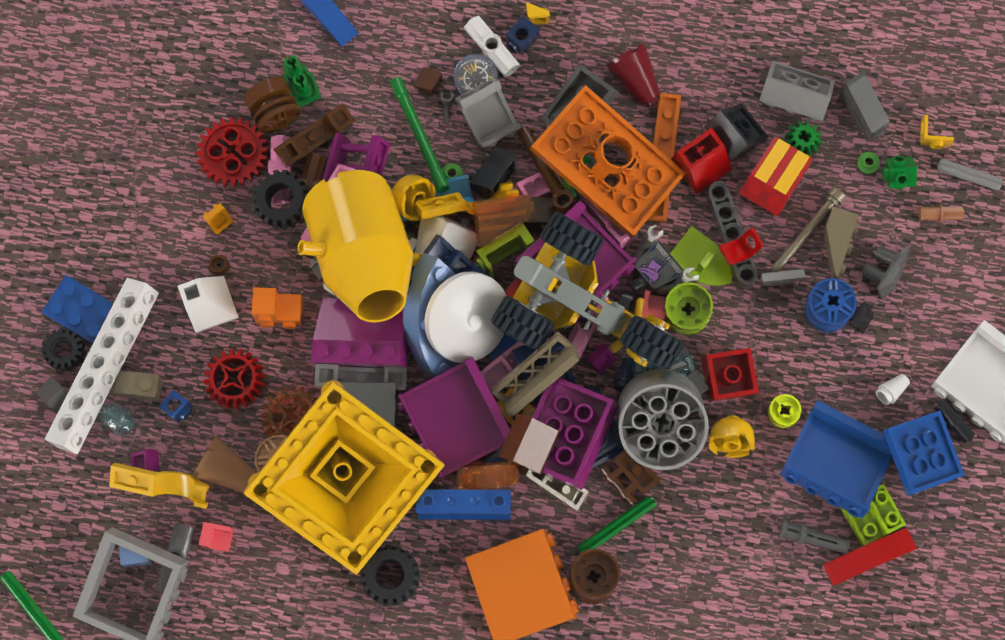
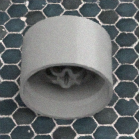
[617,369,709,470]

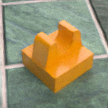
[203,204,234,235]

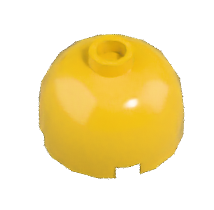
[392,175,436,221]
[709,415,755,458]

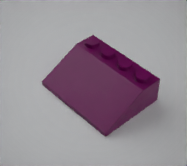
[311,298,408,368]
[532,378,619,490]

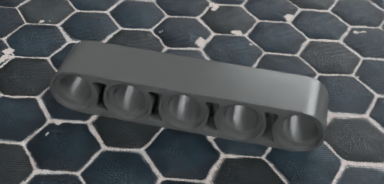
[707,182,757,289]

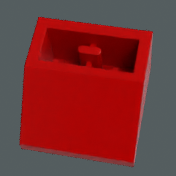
[671,128,732,194]

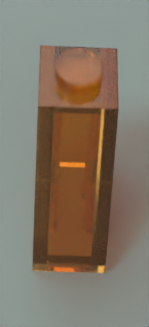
[472,195,535,247]

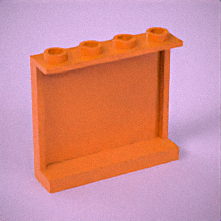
[465,529,579,640]

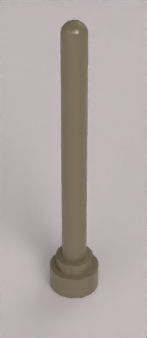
[771,187,846,272]

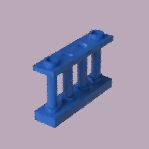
[416,489,511,521]

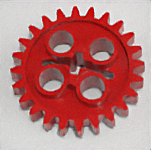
[196,117,269,188]

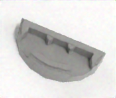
[761,269,805,286]

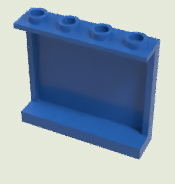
[779,400,892,519]

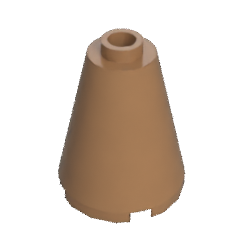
[192,436,257,493]

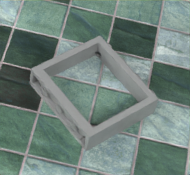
[73,527,188,640]

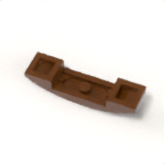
[273,103,355,168]

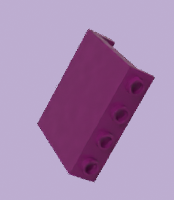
[514,201,637,322]
[397,357,510,478]

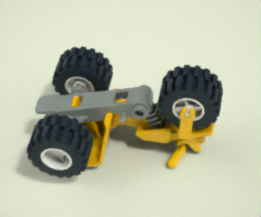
[491,212,684,369]

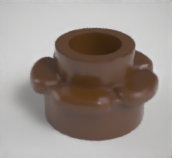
[208,255,230,276]

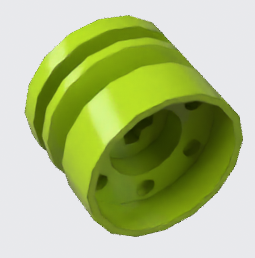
[664,282,713,335]

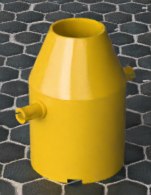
[298,170,423,322]

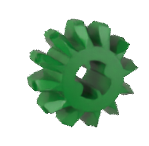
[785,120,823,157]

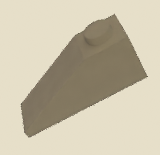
[108,371,164,402]
[514,465,589,511]

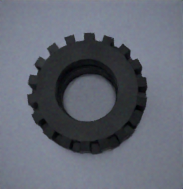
[252,169,310,230]
[360,545,420,606]

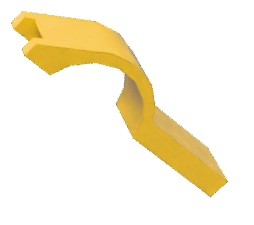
[415,181,519,219]
[109,463,209,509]

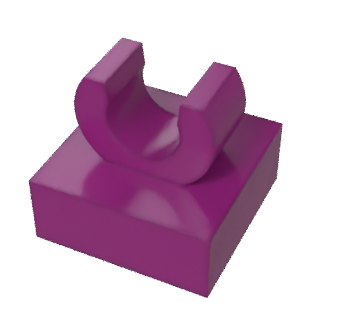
[585,343,616,375]

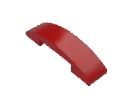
[823,528,917,586]

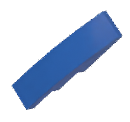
[300,0,358,47]

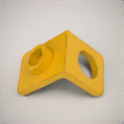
[920,115,954,149]

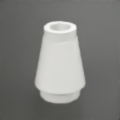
[876,374,910,405]

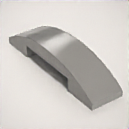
[315,364,407,391]

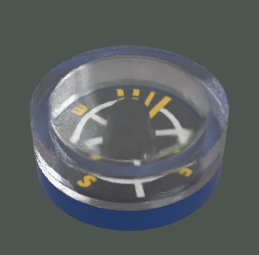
[454,54,498,95]

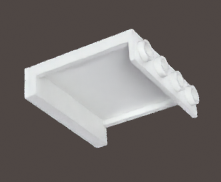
[931,320,1005,443]

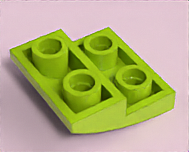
[840,484,906,547]

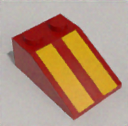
[739,136,814,216]

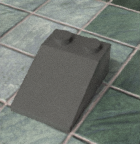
[541,64,619,125]

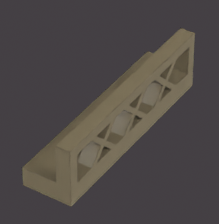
[491,332,579,417]

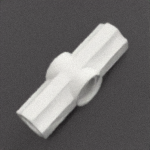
[464,16,520,77]

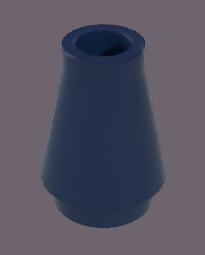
[613,358,636,392]

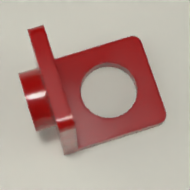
[719,228,764,266]

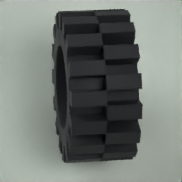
[41,328,85,371]

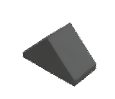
[35,377,68,414]

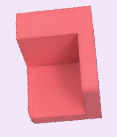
[642,290,666,321]
[199,522,234,552]

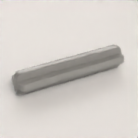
[937,158,1003,190]

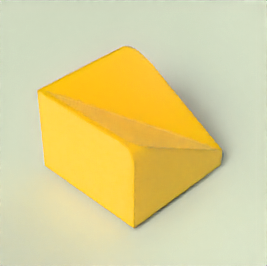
[526,3,550,25]

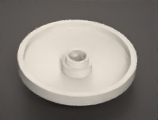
[425,272,506,363]

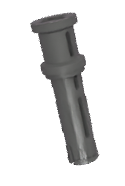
[778,518,850,554]

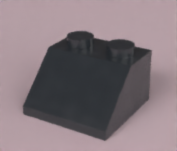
[704,104,769,161]
[469,147,517,199]

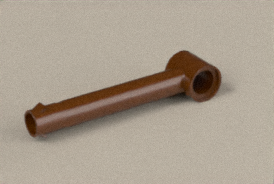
[517,126,576,215]

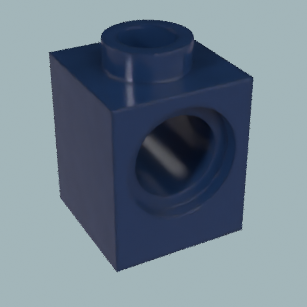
[506,16,540,55]

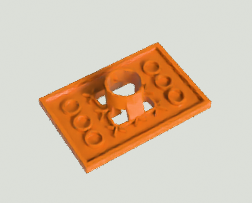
[529,85,686,238]

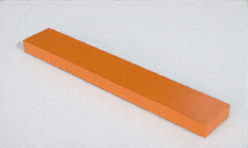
[647,93,681,223]

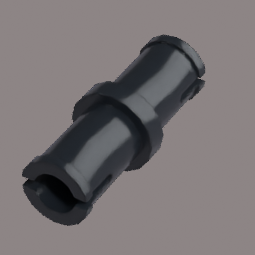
[934,399,975,443]

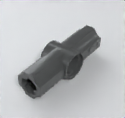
[155,523,196,593]

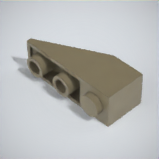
[823,206,860,279]

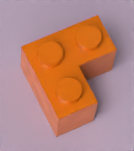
[251,287,303,329]

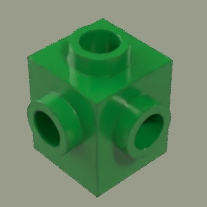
[882,156,917,190]

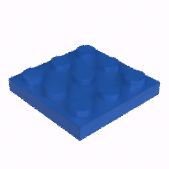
[883,411,965,496]

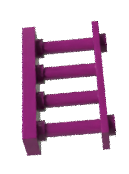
[322,133,391,182]

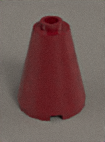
[606,43,660,107]

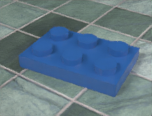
[41,275,114,344]

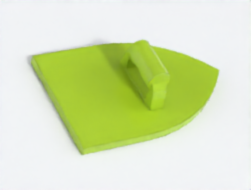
[670,226,732,286]

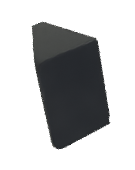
[849,302,874,333]

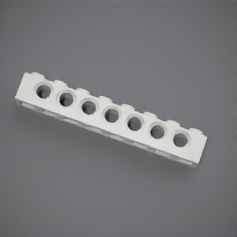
[44,278,159,455]

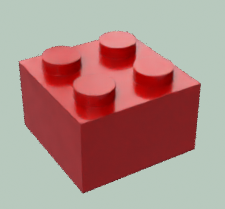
[700,348,759,402]

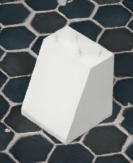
[415,216,481,259]

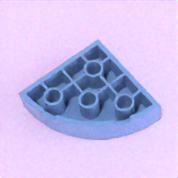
[403,253,457,378]

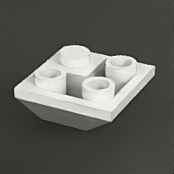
[178,276,239,333]

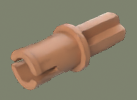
[918,205,965,222]

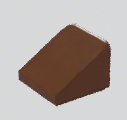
[413,67,443,96]

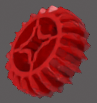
[203,349,265,410]

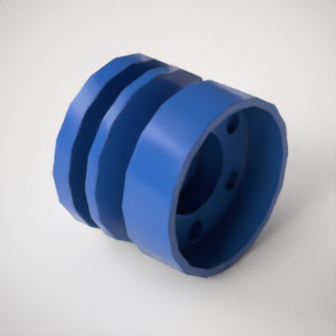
[804,278,857,333]

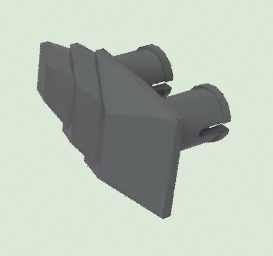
[862,246,909,299]

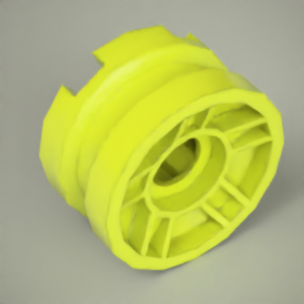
[768,394,802,429]

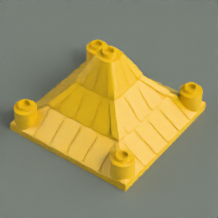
[243,380,445,575]

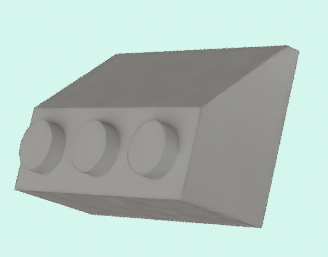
[759,61,835,121]

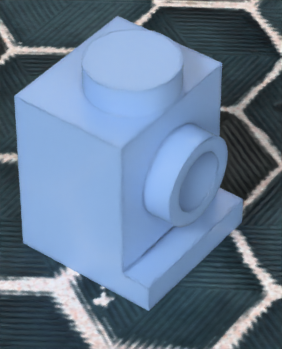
[119,544,155,567]

